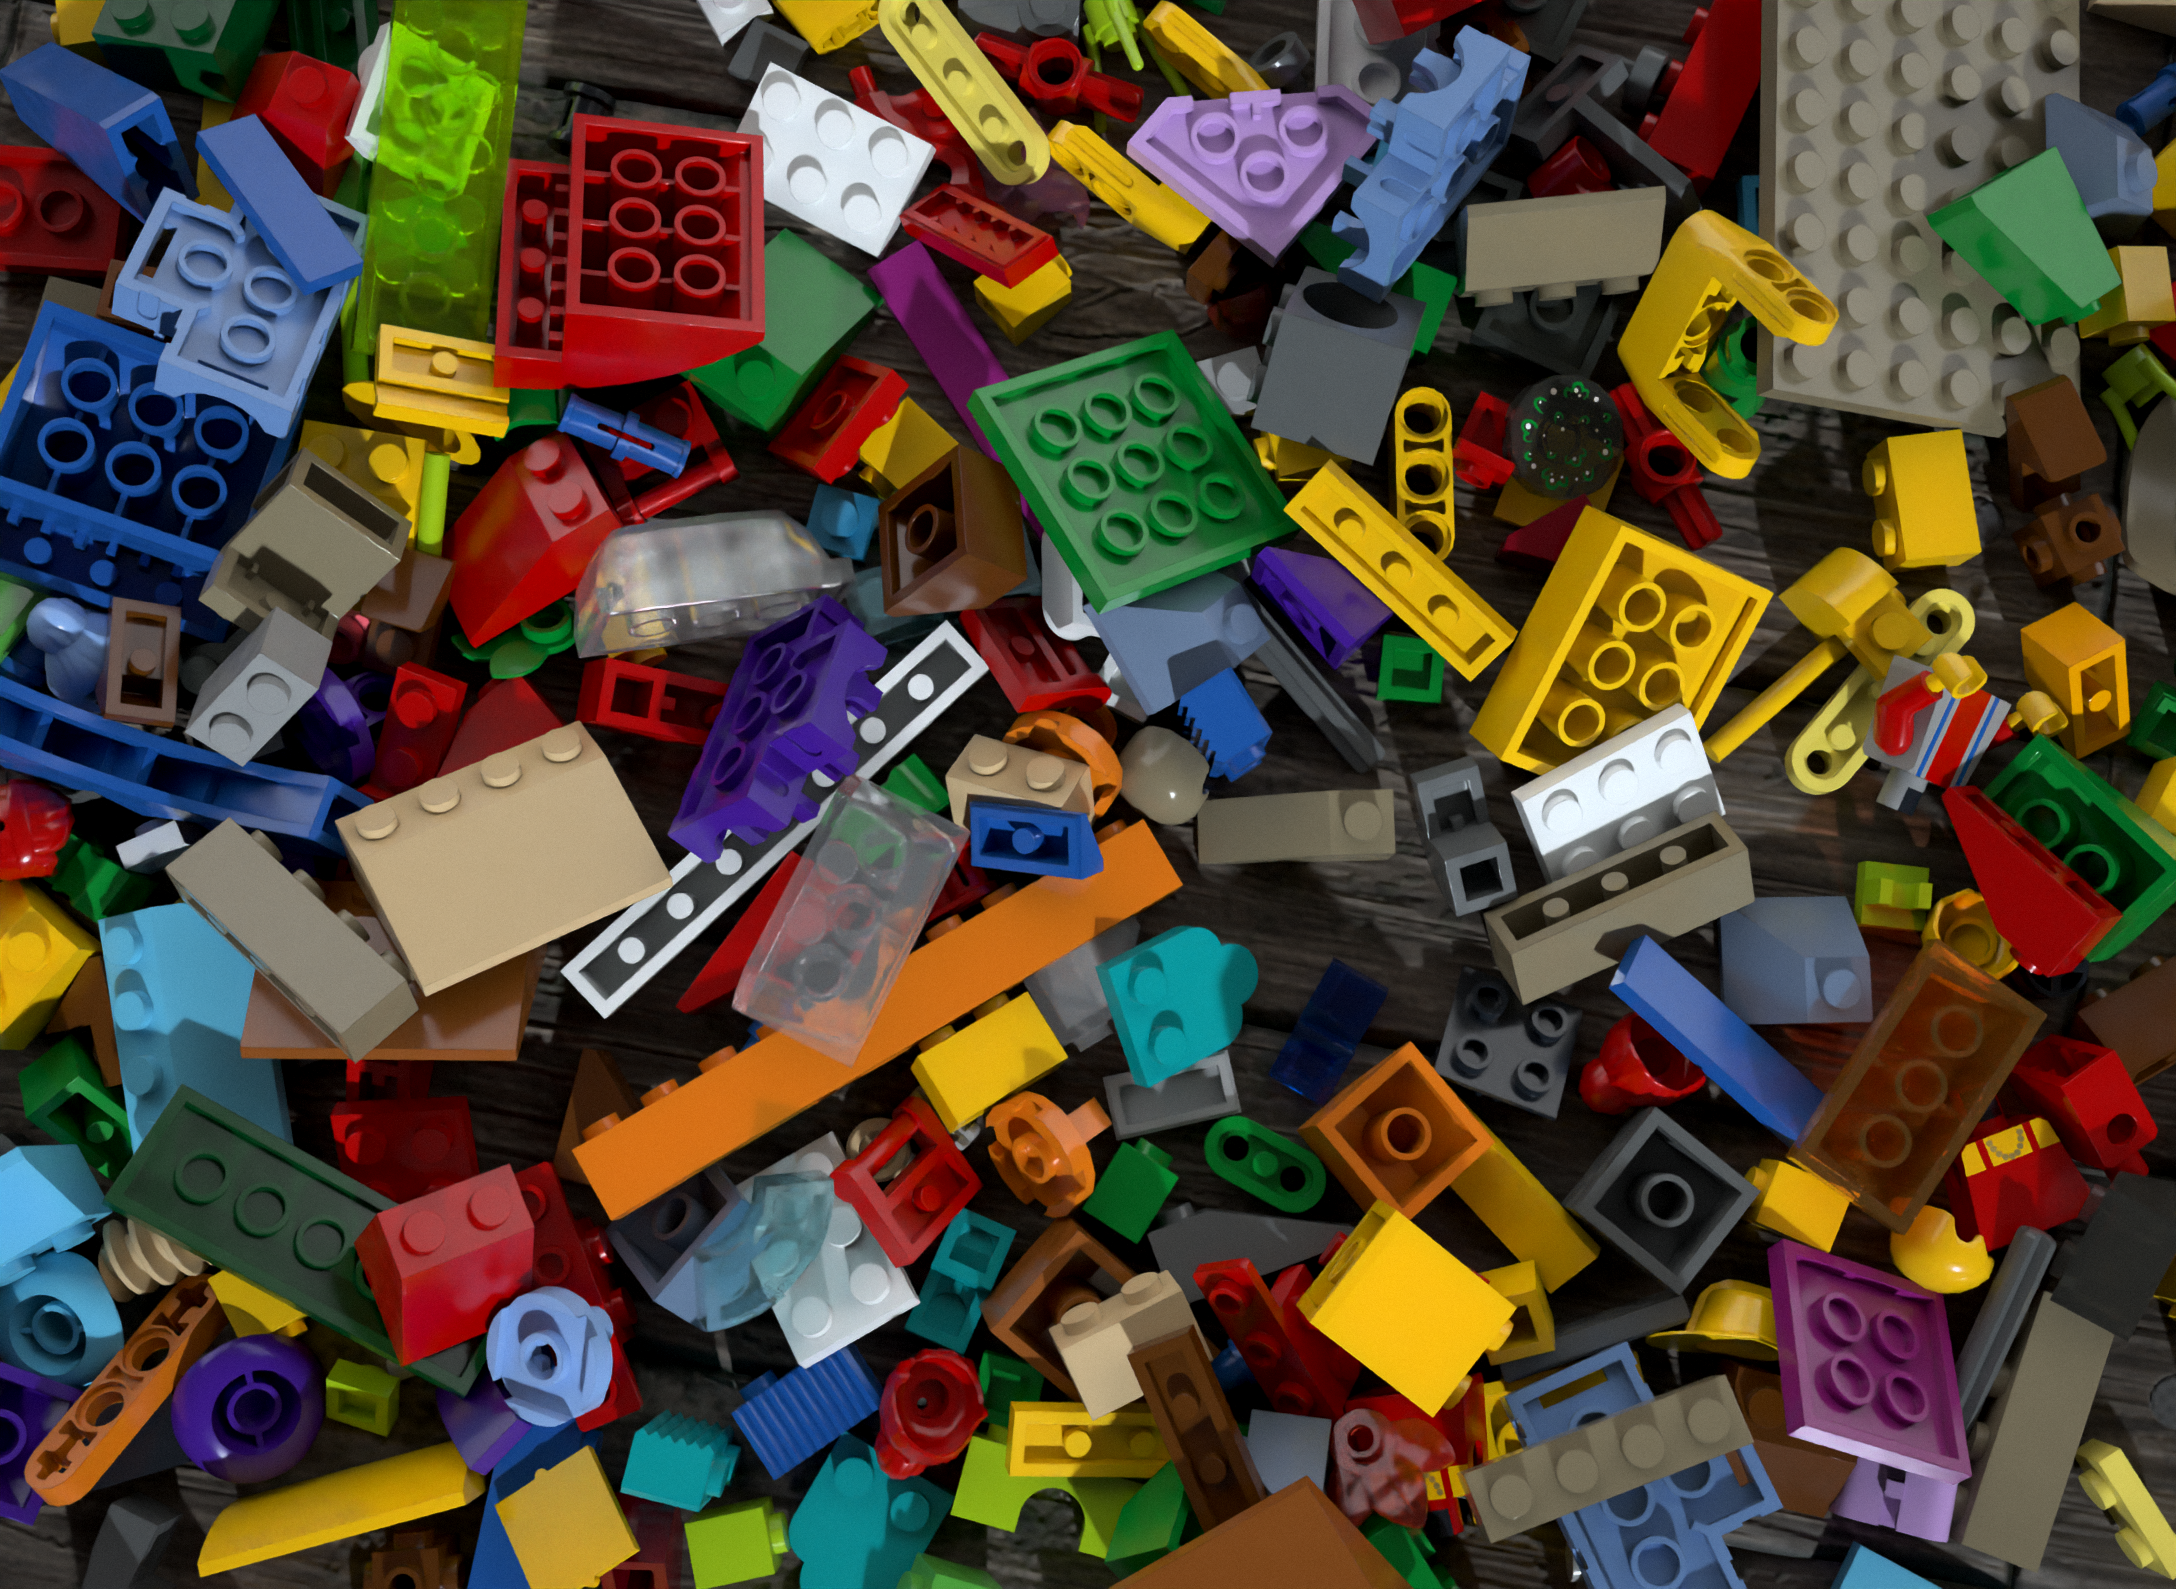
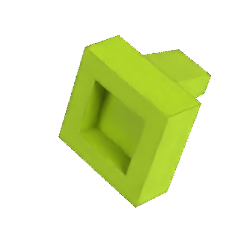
[1854,861,1933,933]

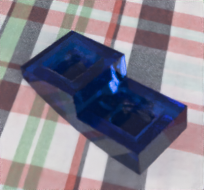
[1268,957,1389,1107]

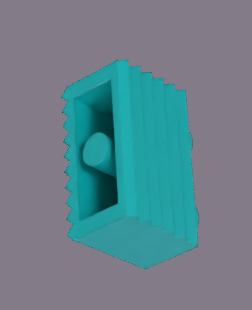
[620,1409,741,1512]

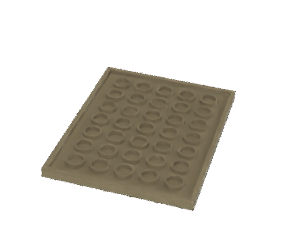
[1756,0,2080,440]

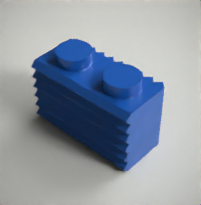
[1175,667,1273,782]
[731,1342,884,1481]

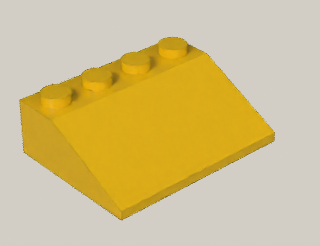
[1469,504,1774,776]

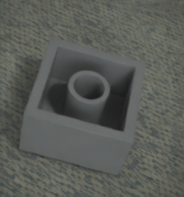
[1560,1106,1761,1295]

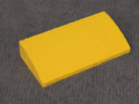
[197,1440,494,1577]

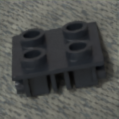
[1429,966,1583,1121]

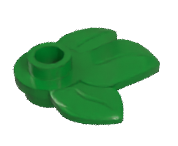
[451,599,580,679]

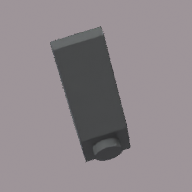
[1146,1201,1354,1304]

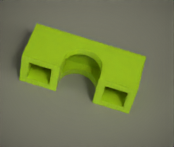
[950,1423,1151,1559]

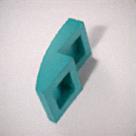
[904,1208,1017,1356]

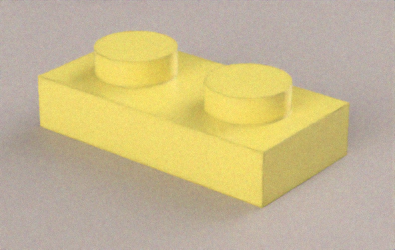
[2075,1438,2176,1580]

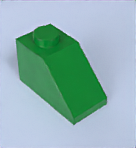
[18,1034,133,1183]

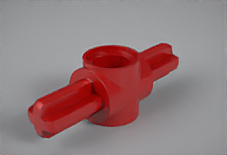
[973,32,1145,123]
[1605,382,1723,552]

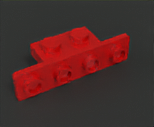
[514,1161,644,1432]
[1192,1258,1366,1471]

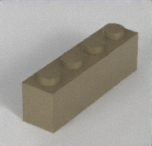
[1483,810,1755,1005]
[164,817,419,1064]
[1949,1289,2120,1573]
[1457,1374,1754,1543]

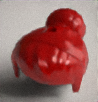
[0,778,75,881]
[1578,1010,1706,1115]
[874,1348,988,1480]

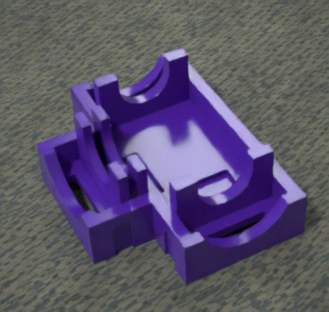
[667,594,888,864]

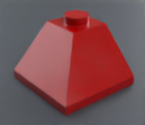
[208,51,361,201]

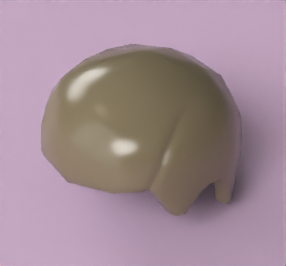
[1118,726,1209,826]

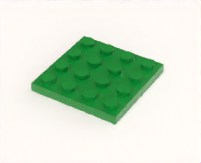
[966,329,1302,615]

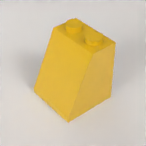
[1296,1199,1517,1418]

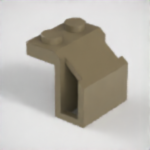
[198,447,412,642]

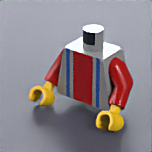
[1862,652,2068,816]

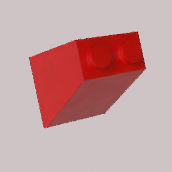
[354,1163,535,1367]

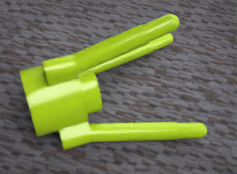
[1080,0,1195,134]
[2099,342,2176,452]

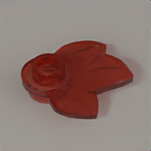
[1327,1408,1457,1529]

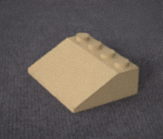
[335,721,673,996]

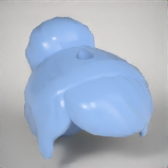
[26,598,108,713]

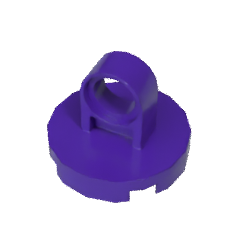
[293,667,395,786]

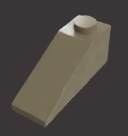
[1197,789,1396,864]

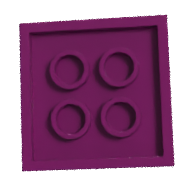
[1767,1239,1972,1485]

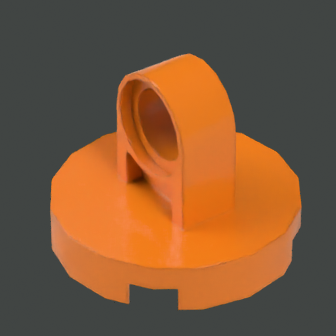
[1001,705,1123,819]
[985,1090,1112,1218]

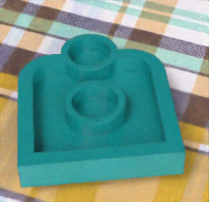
[1095,925,1258,1088]
[789,1428,956,1589]

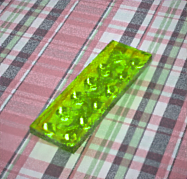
[350,0,528,356]

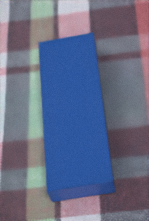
[195,114,364,296]

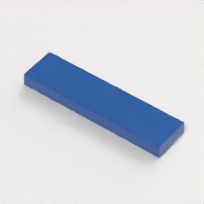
[1609,934,1827,1151]

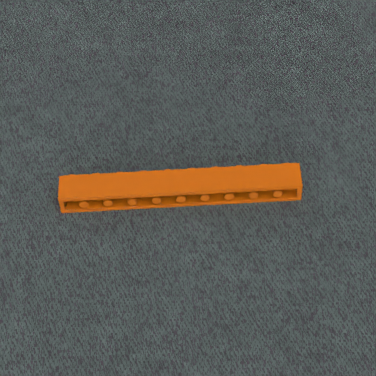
[572,819,1183,1221]

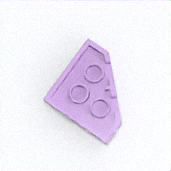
[1126,84,1380,268]

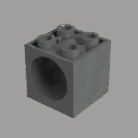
[1246,266,1427,466]

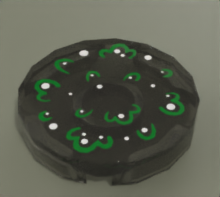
[1502,375,1624,500]

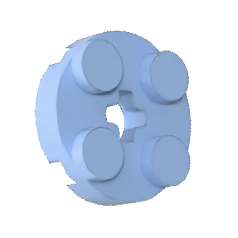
[486,1286,613,1427]

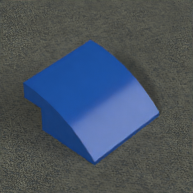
[0,300,308,645]

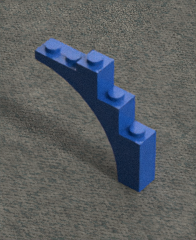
[0,675,374,860]

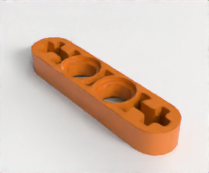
[24,1273,229,1507]

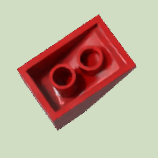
[441,429,639,648]

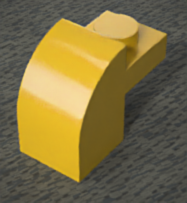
[1778,547,1933,682]

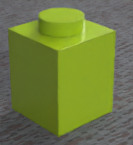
[684,1496,791,1589]

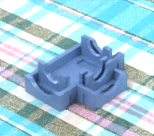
[1331,25,1531,304]
[111,187,377,440]
[1499,1341,1783,1589]

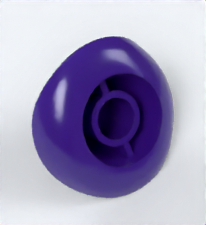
[171,1334,326,1484]

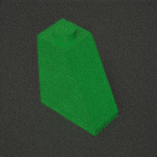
[1925,145,2123,327]

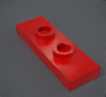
[899,183,1059,289]

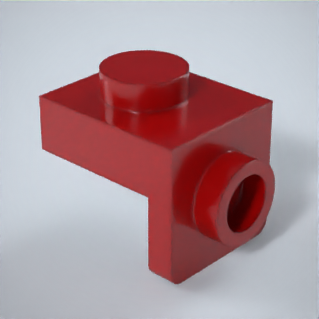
[1452,391,1538,489]

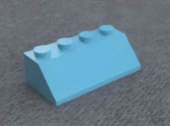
[98,902,294,1155]
[0,1144,112,1287]

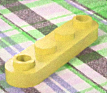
[878,0,1050,185]
[1785,589,1975,795]

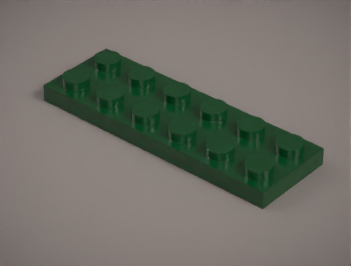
[102,1084,489,1399]

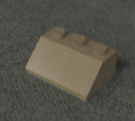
[1453,186,1666,307]

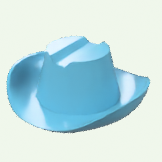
[0,1250,124,1392]

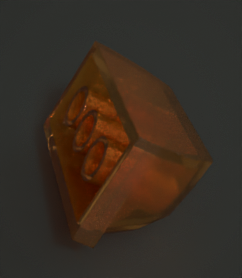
[1785,938,2048,1235]

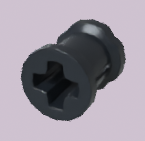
[546,81,617,158]

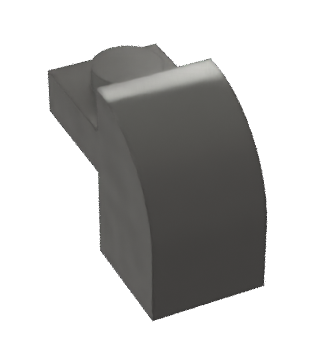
[1409,756,1518,917]

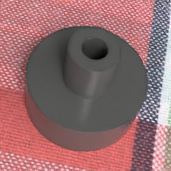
[1247,31,1310,94]
[1615,44,1670,113]

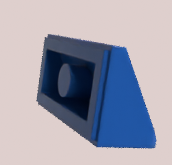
[969,801,1104,880]

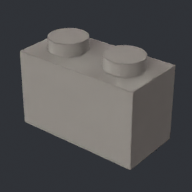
[185,606,333,767]

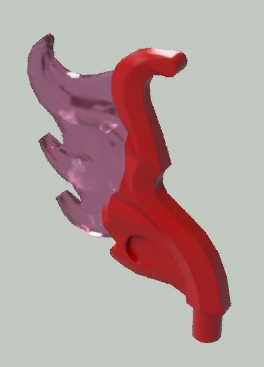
[847,65,1090,277]

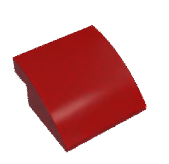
[493,113,765,389]

